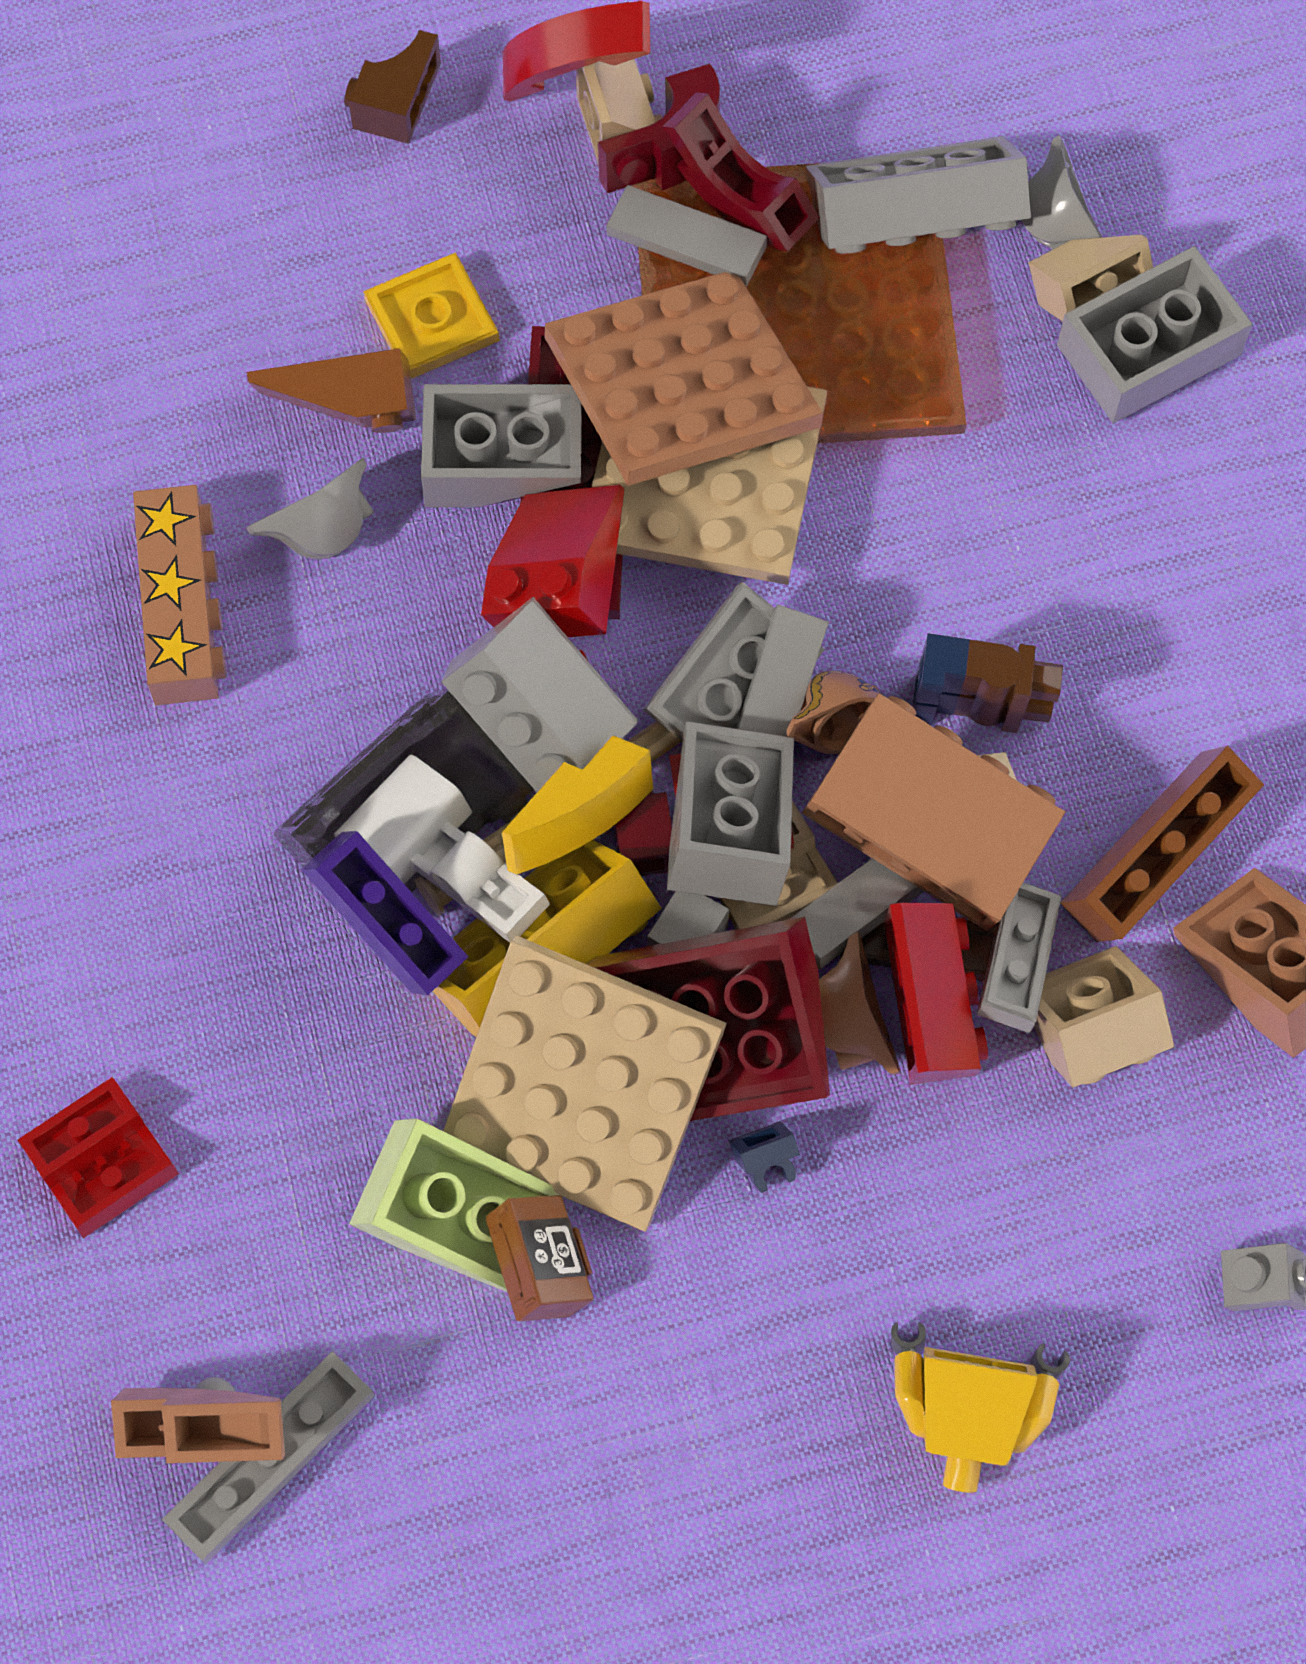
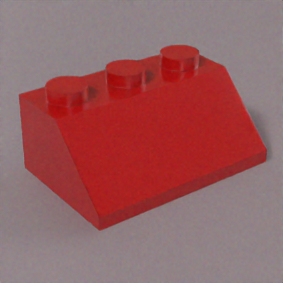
[883,903,988,1085]

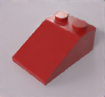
[481,485,625,638]

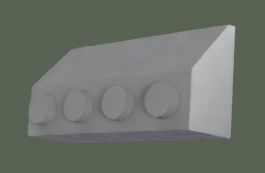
[806,136,1031,254]

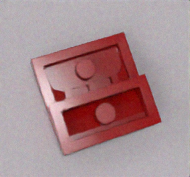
[17,1076,179,1239]

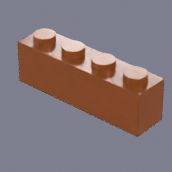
[1060,745,1264,942]

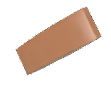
[111,1388,285,1463]

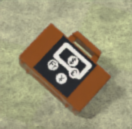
[485,1195,594,1322]

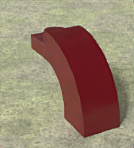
[598,63,720,193]
[663,93,820,252]

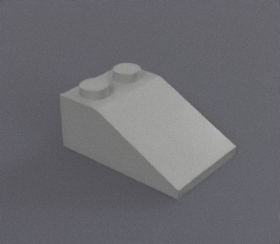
[421,384,582,507]
[667,721,794,906]

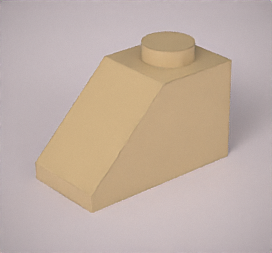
[1028,235,1153,322]

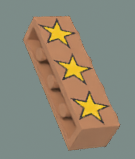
[133,485,227,706]

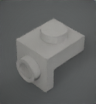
[1221,1243,1306,1311]

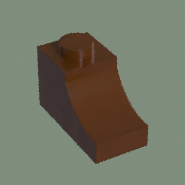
[344,30,441,144]

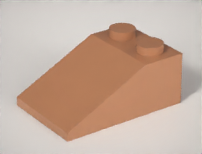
[1173,868,1306,1058]

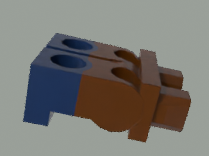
[912,633,1063,733]

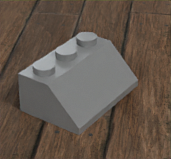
[441,597,638,792]

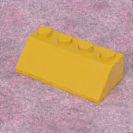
[432,840,662,1037]

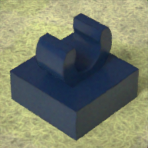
[728,1121,800,1193]

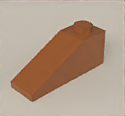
[247,348,416,433]

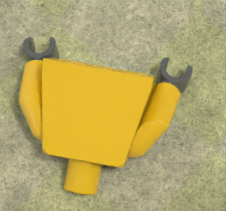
[891,1322,1070,1493]

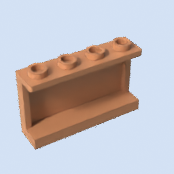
[802,693,1065,931]

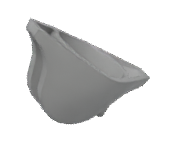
[1022,135,1103,250]
[246,458,374,560]

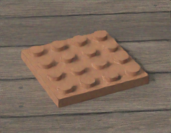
[545,272,823,486]

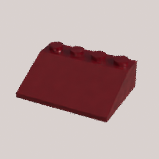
[586,917,830,1121]

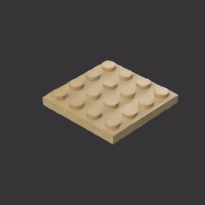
[592,387,827,585]
[443,936,727,1232]

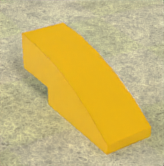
[502,735,653,875]

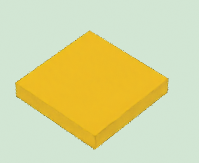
[363,252,500,379]

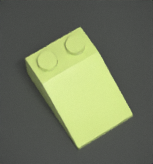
[349,1118,558,1292]

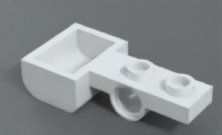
[334,755,550,942]

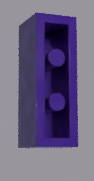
[301,831,468,995]

